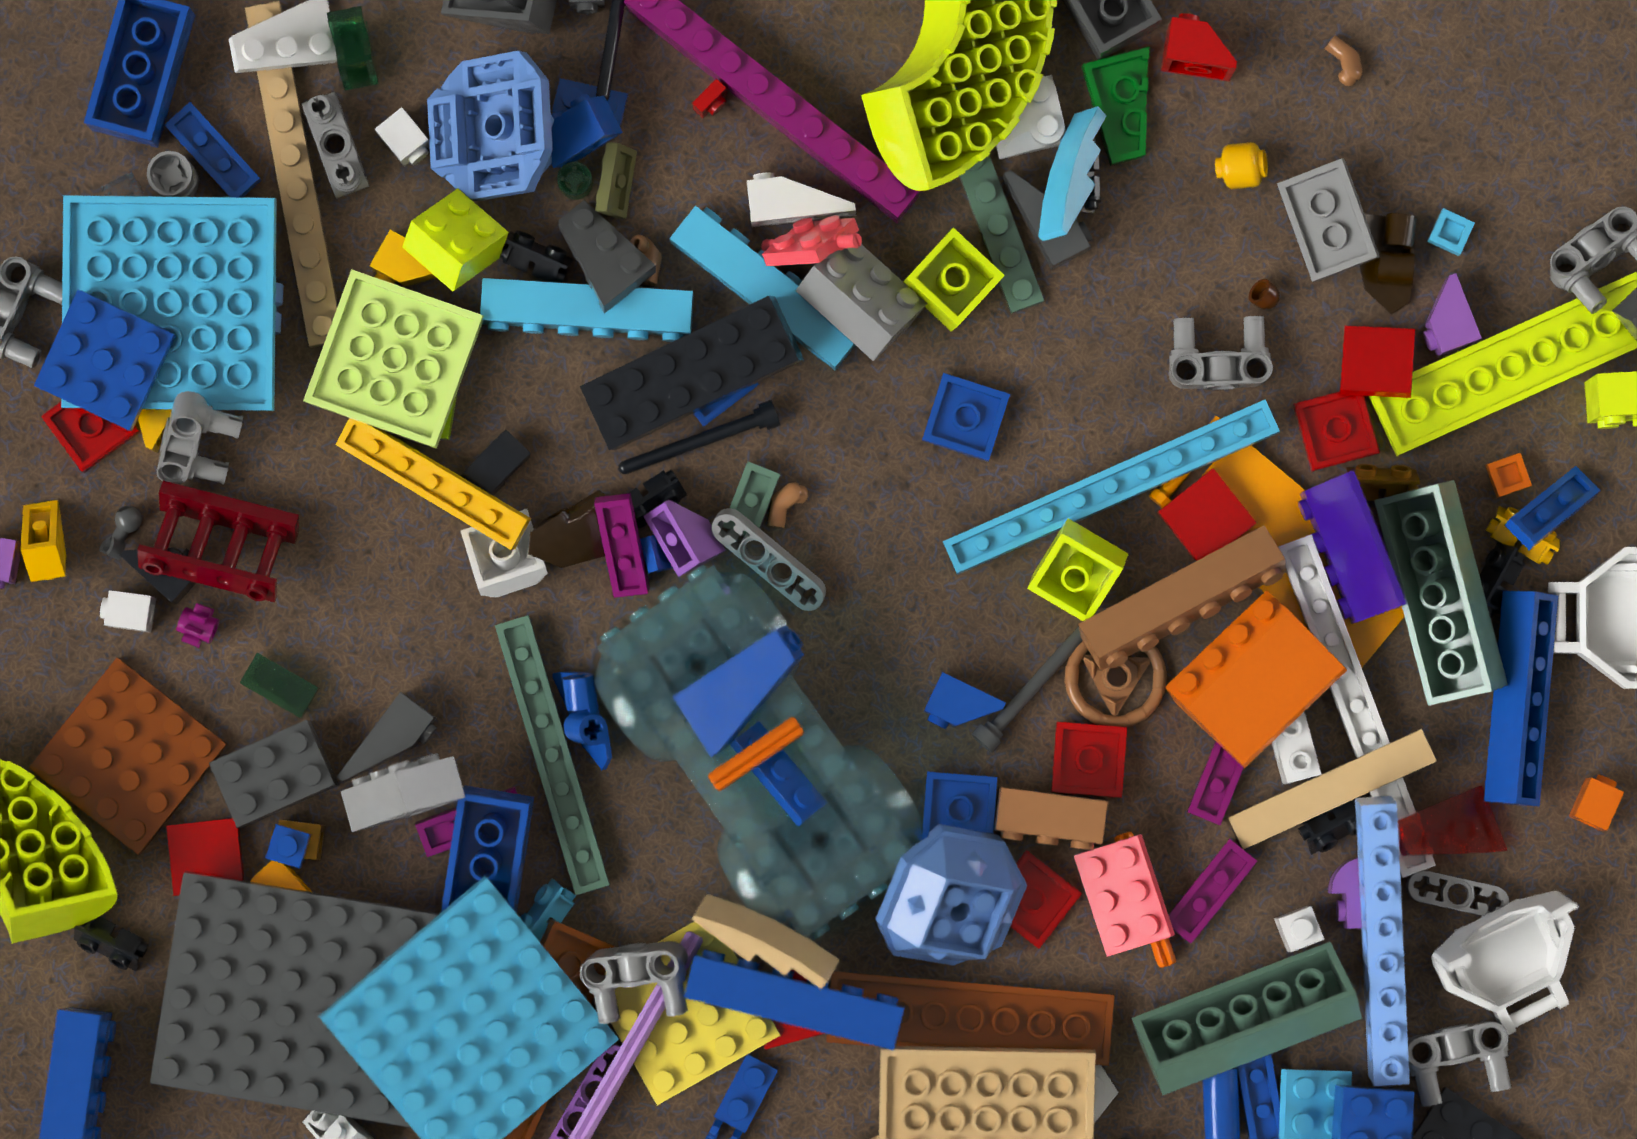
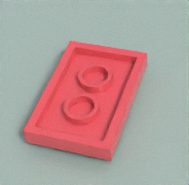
[1074,834,1175,957]

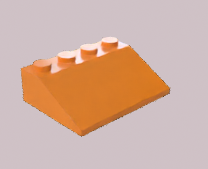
[1165,590,1347,768]

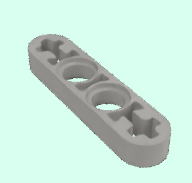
[712,508,826,611]

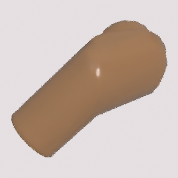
[1325,35,1363,86]
[630,235,662,287]
[767,482,808,529]

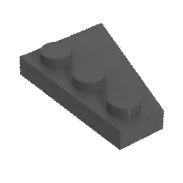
[558,200,656,314]

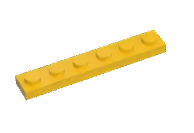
[335,418,531,550]

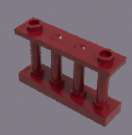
[137,481,299,602]

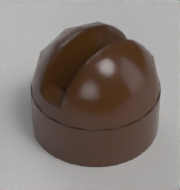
[1249,279,1280,309]

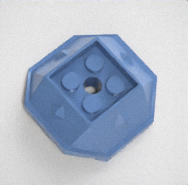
[427,51,554,201]
[876,824,1027,965]

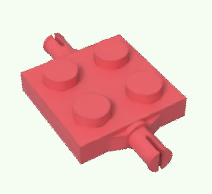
[761,216,862,266]

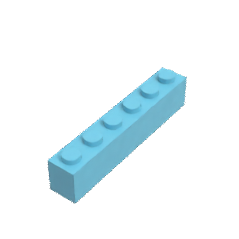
[669,206,856,371]
[480,278,694,342]

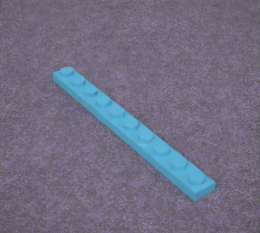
[943,399,1280,575]

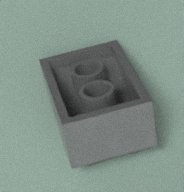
[441,0,557,34]

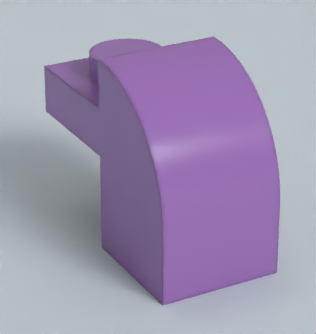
[1328,857,1362,929]

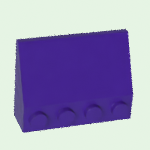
[1298,470,1407,624]

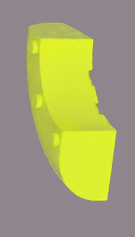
[861,0,1057,191]
[0,759,117,943]

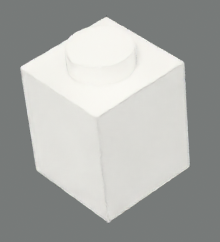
[375,107,430,167]
[100,590,156,633]
[1274,906,1324,952]

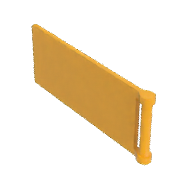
[1149,416,1405,668]

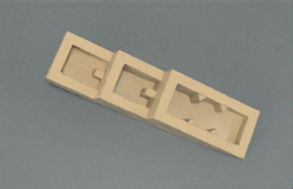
[692,894,840,989]

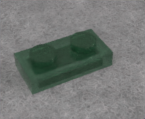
[240,653,319,718]

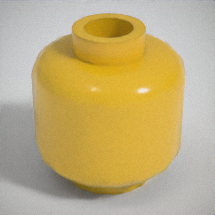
[1215,142,1268,189]

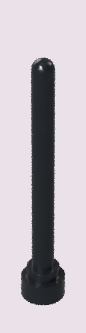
[596,0,625,101]
[618,399,781,475]

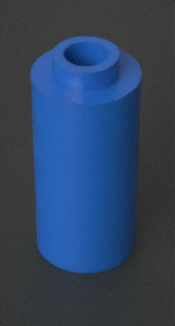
[1202,1068,1240,1139]

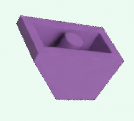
[1423,273,1482,357]
[643,500,726,577]

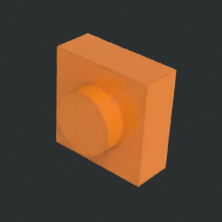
[1485,453,1532,498]

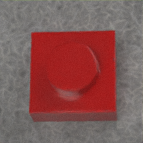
[692,78,727,118]

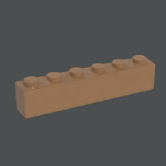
[1078,525,1286,671]

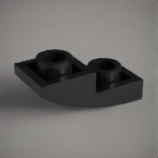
[461,429,531,496]

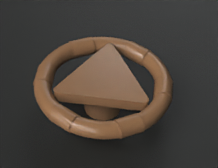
[1065,641,1167,727]

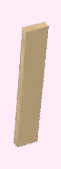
[1228,728,1437,850]

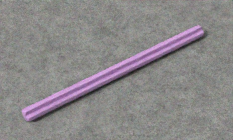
[568,931,703,1139]

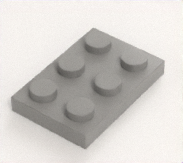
[1277,158,1380,282]

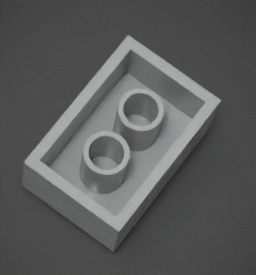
[795,244,927,361]
[340,753,465,832]

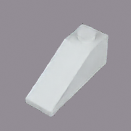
[747,172,856,227]

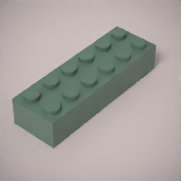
[1374,480,1508,706]
[1132,941,1362,1095]

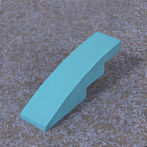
[1038,106,1106,241]

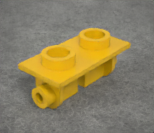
[1486,506,1560,565]

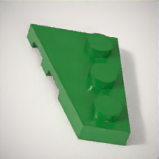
[1081,46,1150,166]

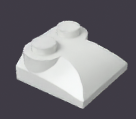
[996,75,1066,160]
[460,509,548,597]

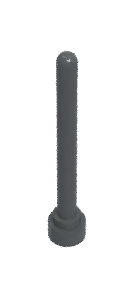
[971,626,1083,753]

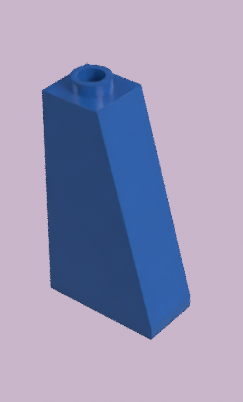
[673,625,804,757]

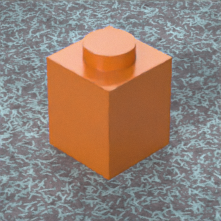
[1569,774,1624,831]

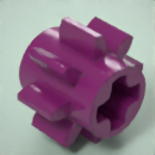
[176,603,219,648]

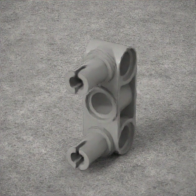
[302,92,369,198]
[1550,207,1637,314]
[0,256,62,368]
[1168,316,1273,390]
[157,391,243,485]
[580,941,688,1024]
[1408,1021,1512,1107]

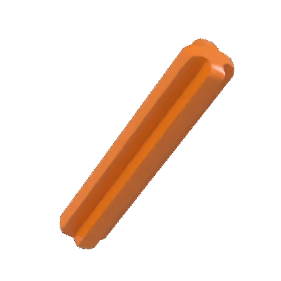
[708,717,804,791]

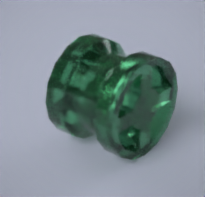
[557,161,593,200]

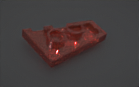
[1398,785,1508,857]

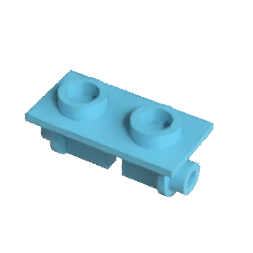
[520,878,576,942]

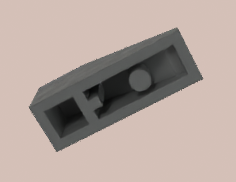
[1003,170,1092,270]
[337,692,437,782]

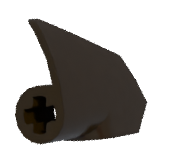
[1359,213,1418,314]
[528,490,605,568]

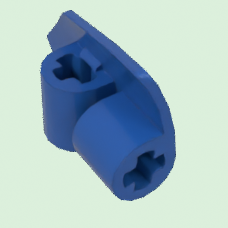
[552,672,612,770]

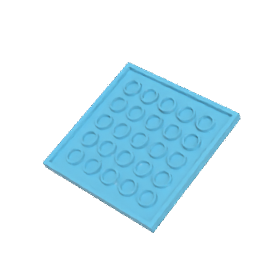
[61,195,277,411]
[318,876,619,1139]

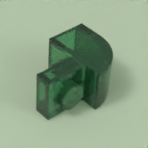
[327,6,379,91]

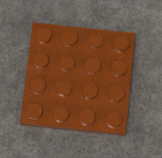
[29,657,228,855]

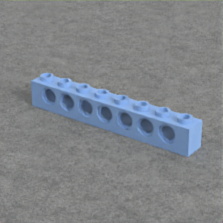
[1355,796,1410,1086]

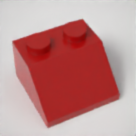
[1161,13,1237,82]

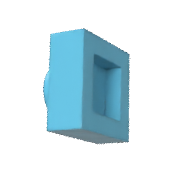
[1427,208,1475,256]

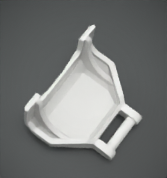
[1548,547,1637,689]
[1432,891,1578,1035]

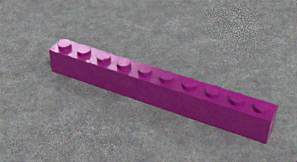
[624,0,920,224]

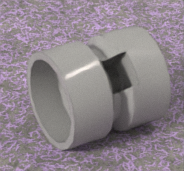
[147,151,199,197]

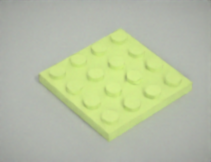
[303,269,484,449]

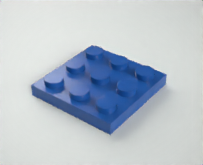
[34,289,176,431]

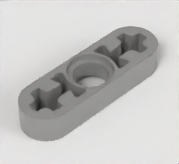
[1406,871,1509,916]

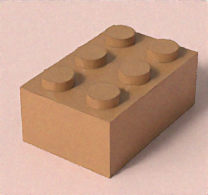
[994,787,1108,850]

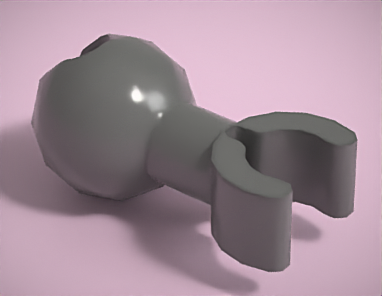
[99,506,142,561]

